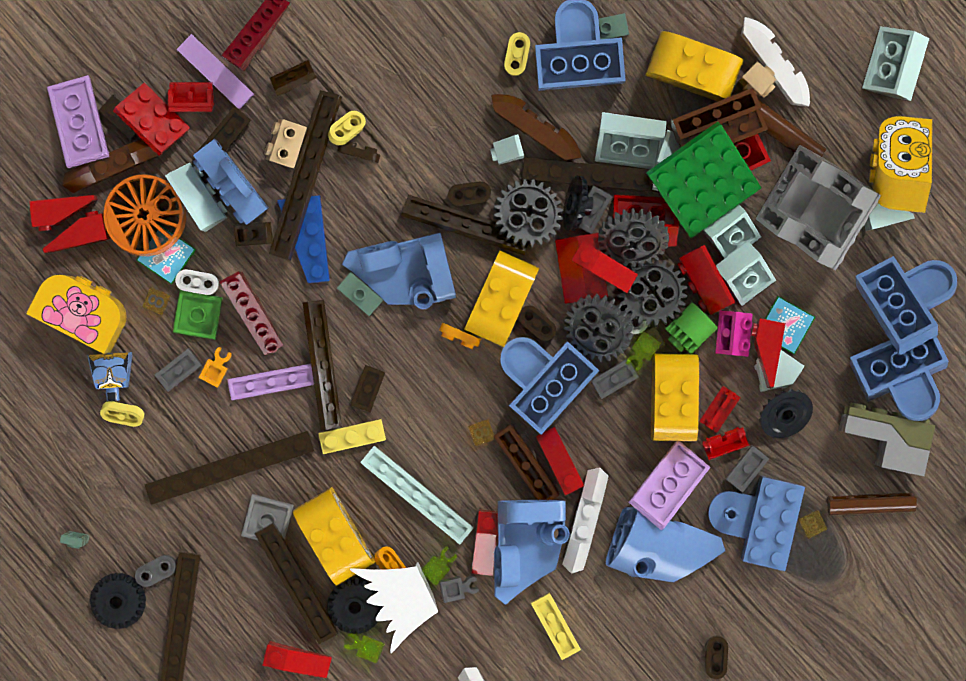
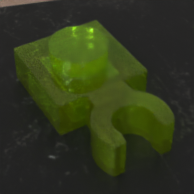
[625,331,661,372]
[422,546,457,585]
[344,633,385,663]

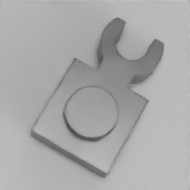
[439,576,479,603]

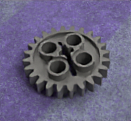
[493,179,563,249]
[598,208,669,267]
[618,259,687,328]
[564,294,634,361]

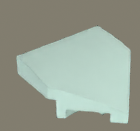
[754,350,804,392]

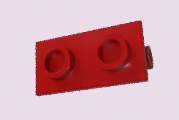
[699,386,741,433]
[702,427,749,460]

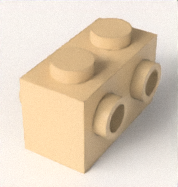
[738,61,777,98]
[264,119,307,168]

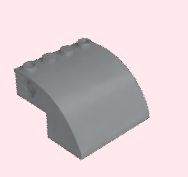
[756,145,881,270]

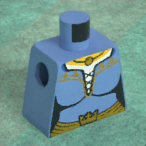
[88,352,132,401]

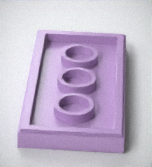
[47,75,110,168]
[629,441,710,530]

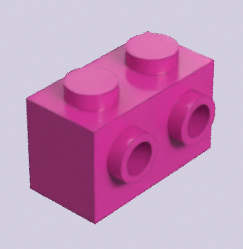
[715,310,753,357]

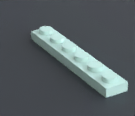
[360,446,474,544]

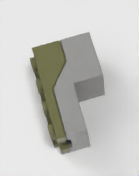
[839,402,935,476]

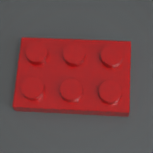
[113,83,190,156]

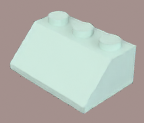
[862,26,929,101]
[595,112,666,169]
[165,163,227,232]

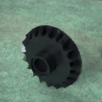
[563,176,593,232]
[759,389,813,438]
[90,573,146,629]
[327,578,383,634]

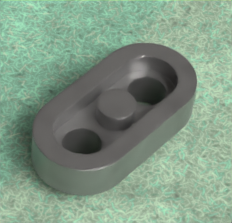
[135,555,177,587]

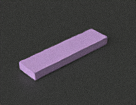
[177,34,254,110]
[227,364,314,400]

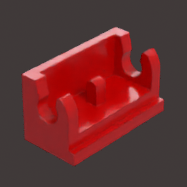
[168,82,214,112]

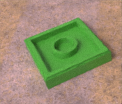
[173,290,223,340]

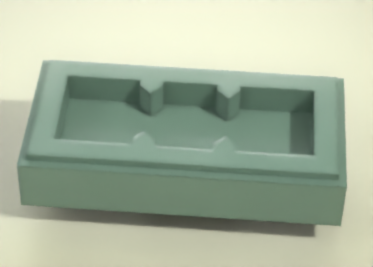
[599,13,629,39]
[337,272,383,316]
[60,531,90,549]

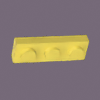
[318,419,386,454]
[531,592,581,660]

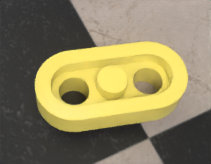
[504,32,530,76]
[328,111,366,145]
[100,401,144,427]

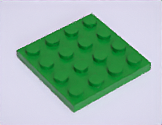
[646,121,762,238]

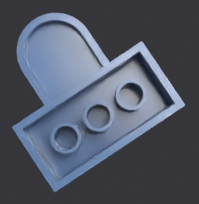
[535,0,626,91]
[193,139,269,225]
[856,256,957,355]
[849,336,949,421]
[500,337,600,435]
[708,476,805,571]

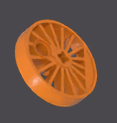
[104,175,186,257]

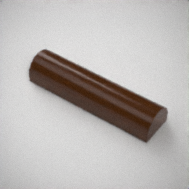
[758,100,826,157]
[493,424,560,500]
[827,492,917,515]

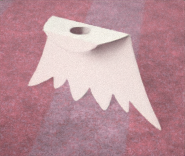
[350,562,438,653]

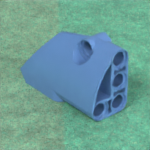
[342,233,456,309]
[494,500,569,605]
[606,507,725,582]

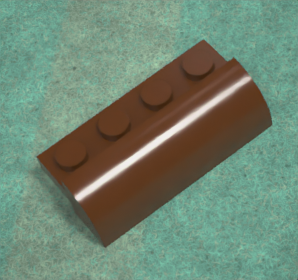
[671,88,768,148]

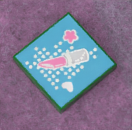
[136,225,197,285]
[765,296,815,354]

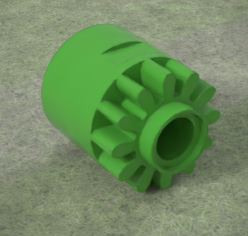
[665,302,718,354]

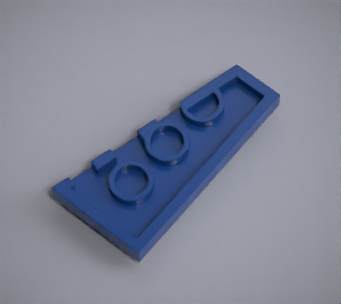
[277,195,330,283]

